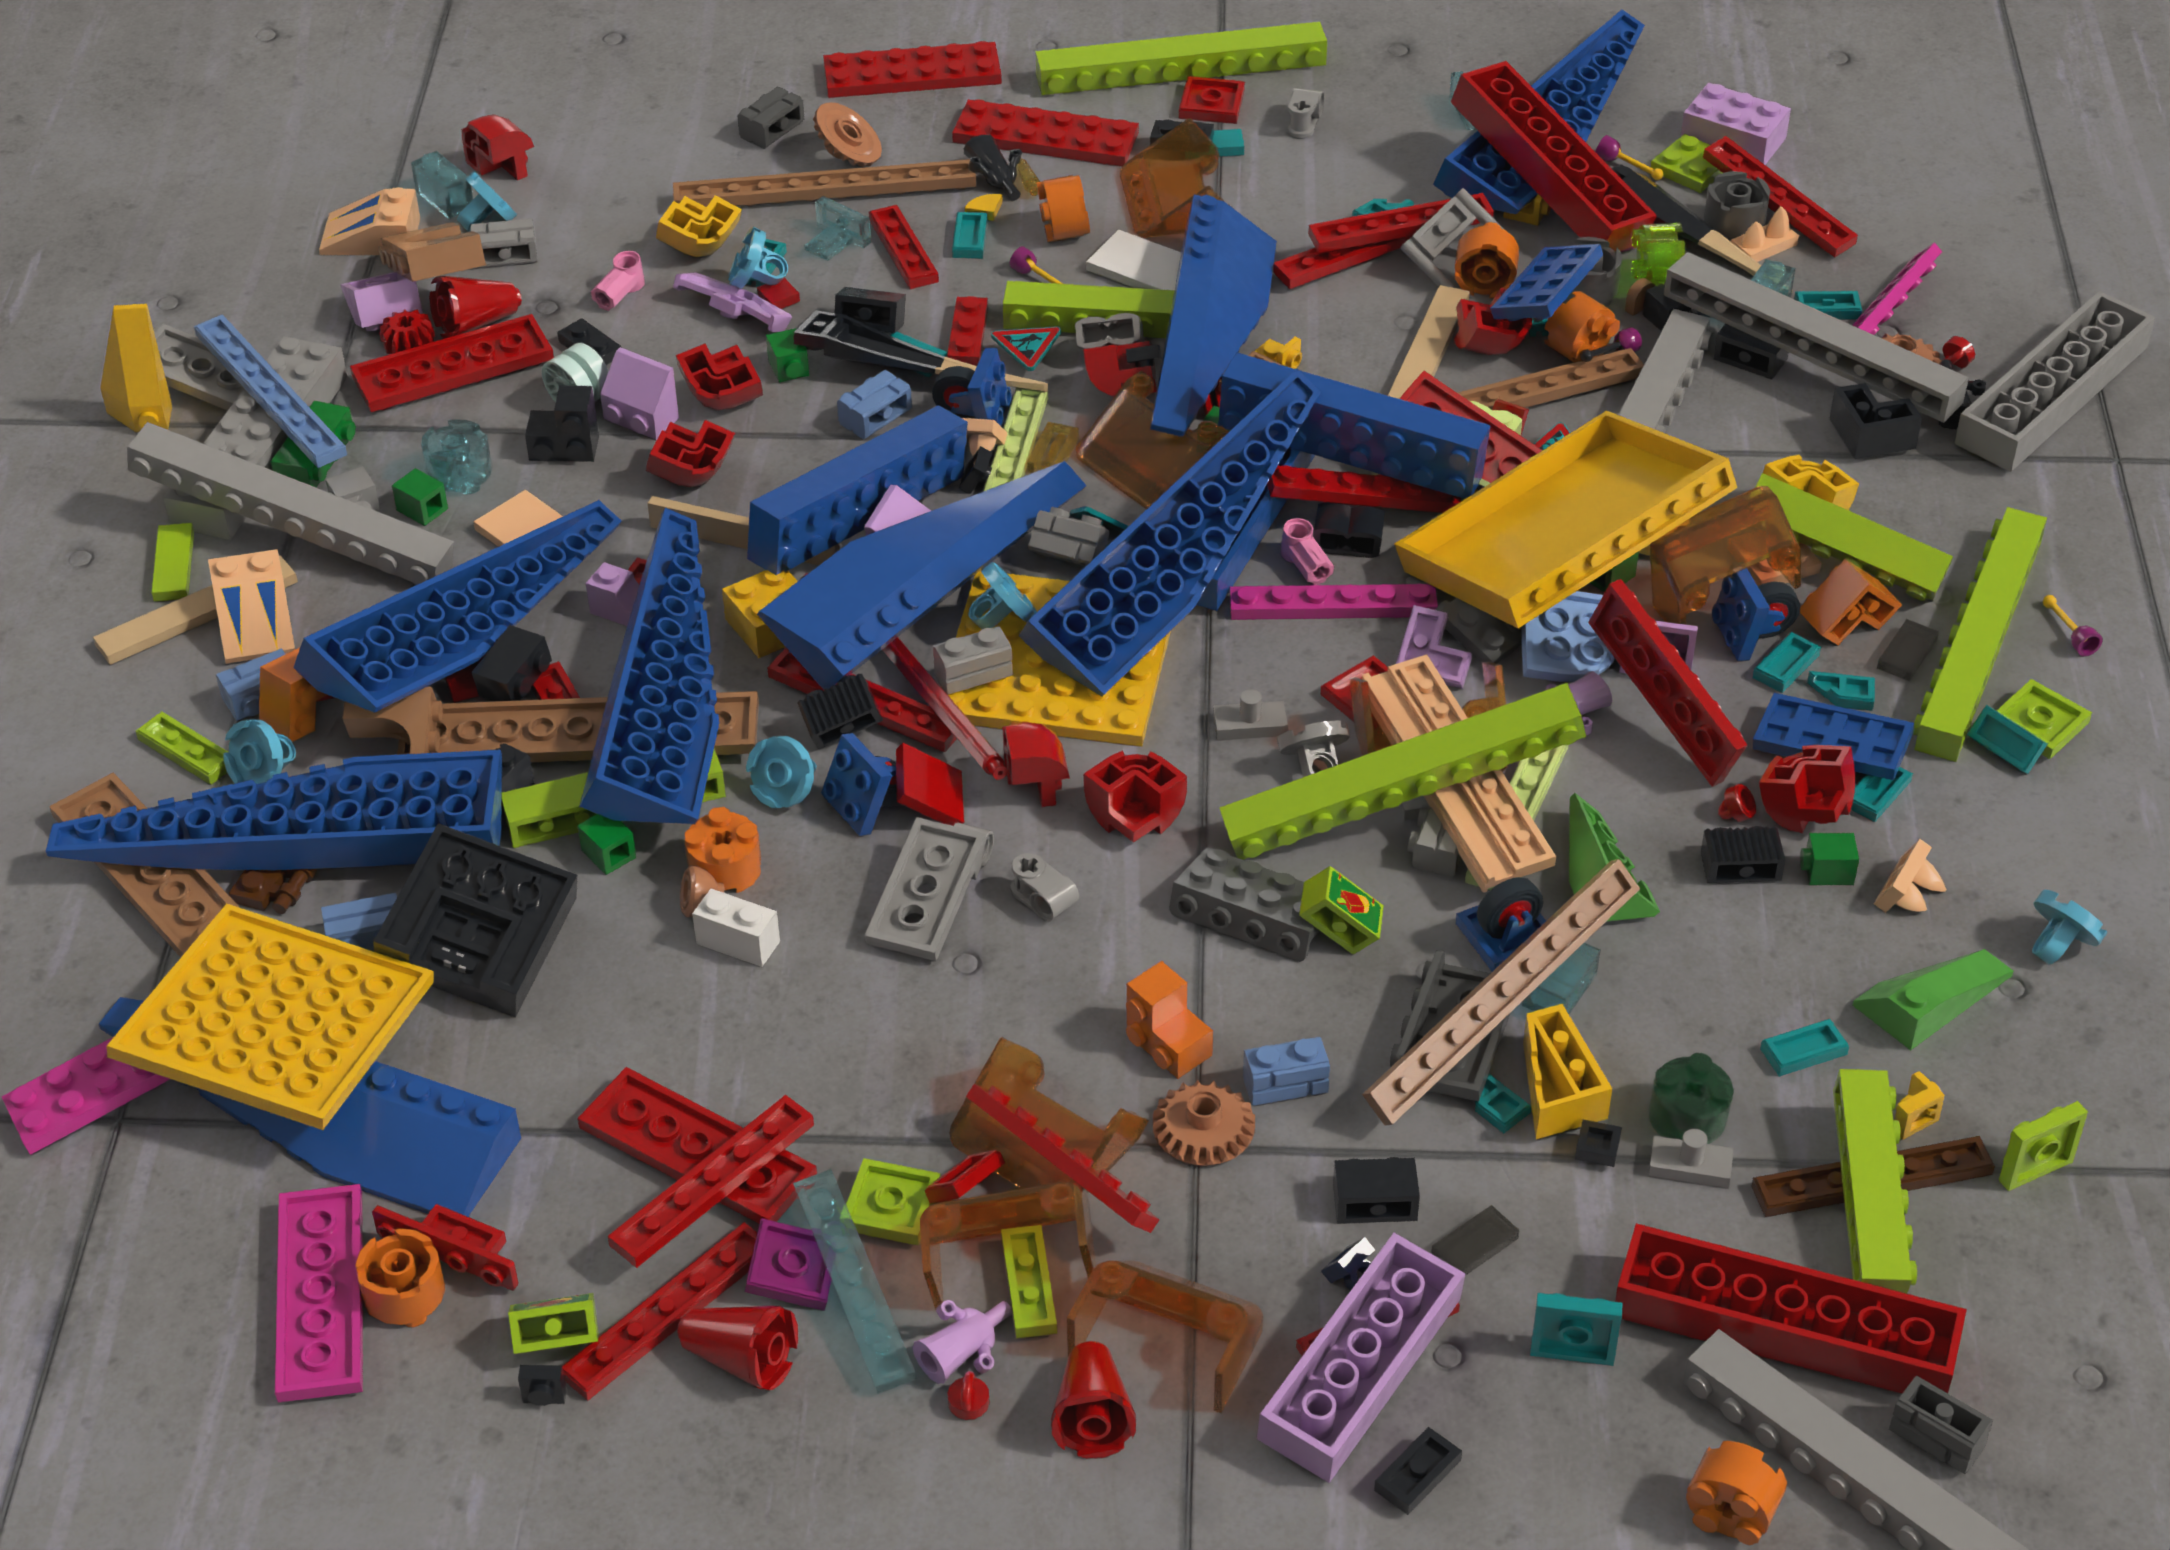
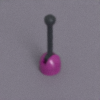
[1580,327,1642,362]

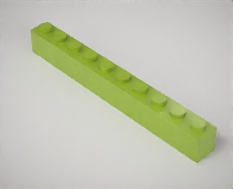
[1035,21,1327,95]
[1913,507,2047,762]
[1219,683,1586,860]

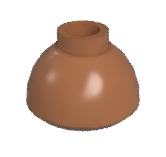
[680,865,725,917]

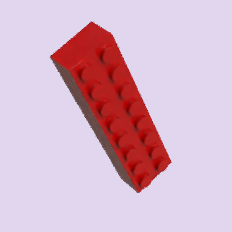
[1451,61,1657,251]
[1615,1223,1967,1394]

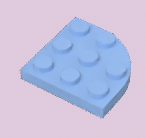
[1521,591,1615,682]

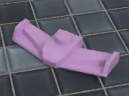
[673,272,792,332]

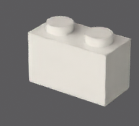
[692,889,780,967]

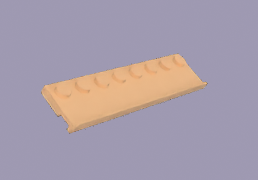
[1358,654,1556,893]

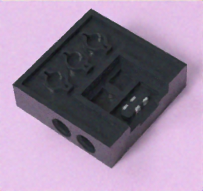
[373,823,578,1018]

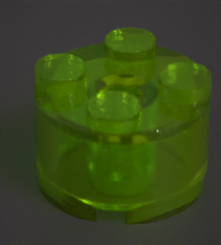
[1632,223,1685,286]

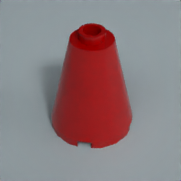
[429,276,522,339]
[677,1306,798,1390]
[1051,1341,1136,1459]

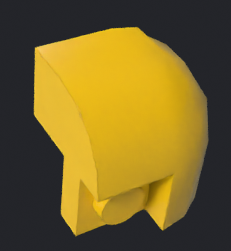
[656,195,742,257]
[1763,455,1859,510]

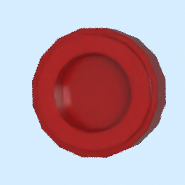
[1942,336,1976,369]
[1718,784,1756,822]
[947,1371,990,1420]

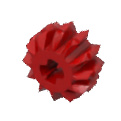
[379,309,435,354]

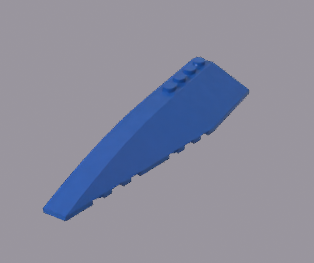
[1433,10,1645,214]
[1150,194,1277,437]
[1019,369,1321,697]
[757,461,1087,690]
[293,500,622,713]
[579,508,719,824]
[46,750,502,870]
[99,997,521,1217]

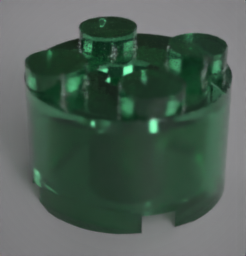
[1649,1053,1734,1144]

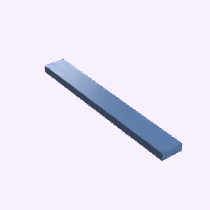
[194,315,347,468]

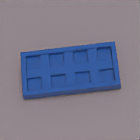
[1490,244,1603,321]
[1753,693,1914,780]

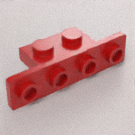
[372,1204,519,1291]

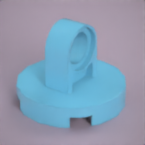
[457,171,518,231]
[728,227,788,289]
[968,562,1037,629]
[223,719,296,784]
[746,736,817,808]
[2032,889,2108,965]

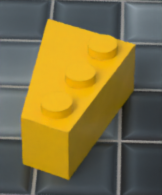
[1523,1004,1613,1140]

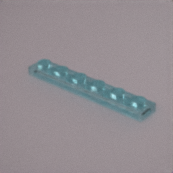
[793,1169,917,1394]

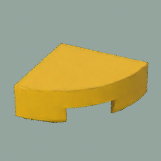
[965,194,1002,221]

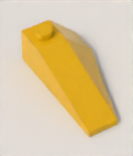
[100,304,172,432]

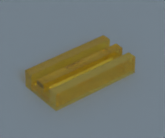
[1027,422,1079,473]

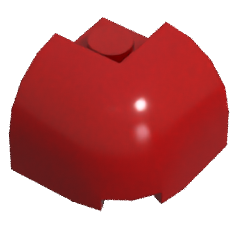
[461,114,534,180]
[1454,288,1533,355]
[1083,341,1157,397]
[676,343,763,411]
[645,420,735,488]
[1002,721,1070,807]
[1759,745,1855,833]
[1083,750,1187,843]

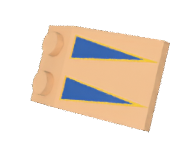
[319,187,420,255]
[208,549,295,664]

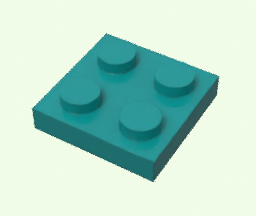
[1530,1293,1623,1366]

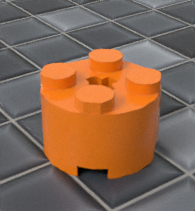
[1036,175,1090,242]
[1455,222,1519,298]
[1544,291,1620,363]
[685,807,761,893]
[355,1229,445,1328]
[1686,1440,1787,1545]

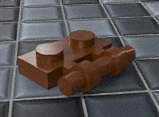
[229,869,317,914]

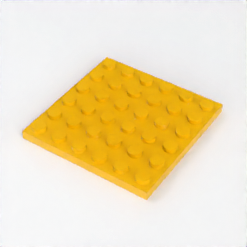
[941,570,1171,747]
[106,903,434,1130]

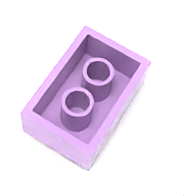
[1681,83,1791,165]

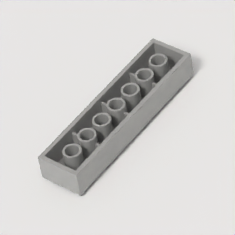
[1954,291,2155,472]
[163,336,348,540]

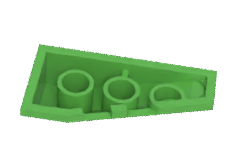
[1569,793,1660,921]
[1852,949,2014,1050]

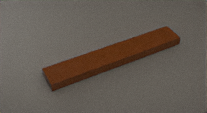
[1751,1136,1995,1217]

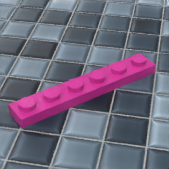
[1852,242,1942,335]
[1230,584,1438,620]

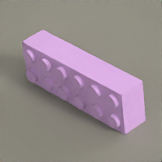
[1257,1233,1465,1483]

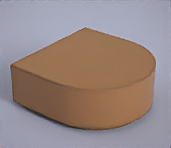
[1625,278,1656,316]

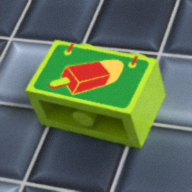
[1299,866,1384,955]
[508,1293,599,1354]

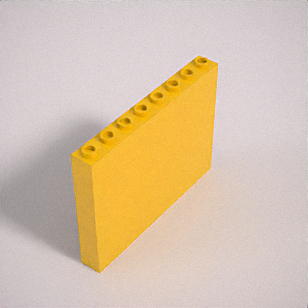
[1394,410,1738,629]

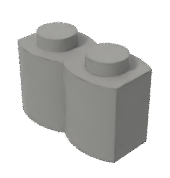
[1075,313,1144,351]

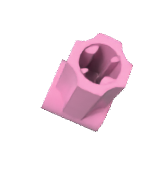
[591,251,645,311]
[1280,518,1334,585]

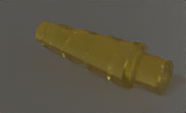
[1017,158,1040,196]

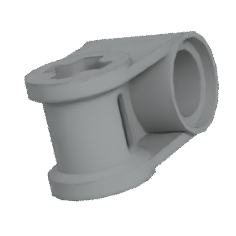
[1288,88,1324,138]
[1010,853,1079,922]

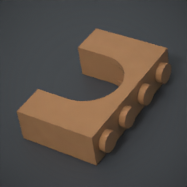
[379,222,486,282]
[342,687,443,754]

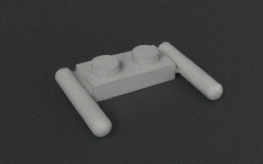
[1400,188,1505,288]

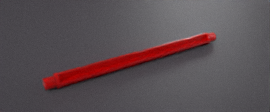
[882,637,1008,780]

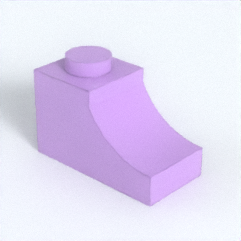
[586,562,639,626]

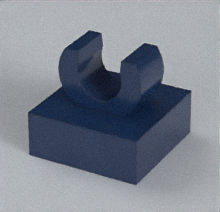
[1321,1237,1375,1291]

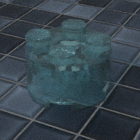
[421,419,492,495]

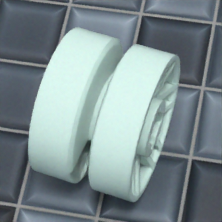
[542,343,609,403]

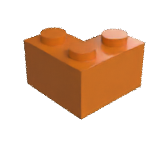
[1800,559,1902,646]
[259,648,327,742]
[1126,961,1213,1079]

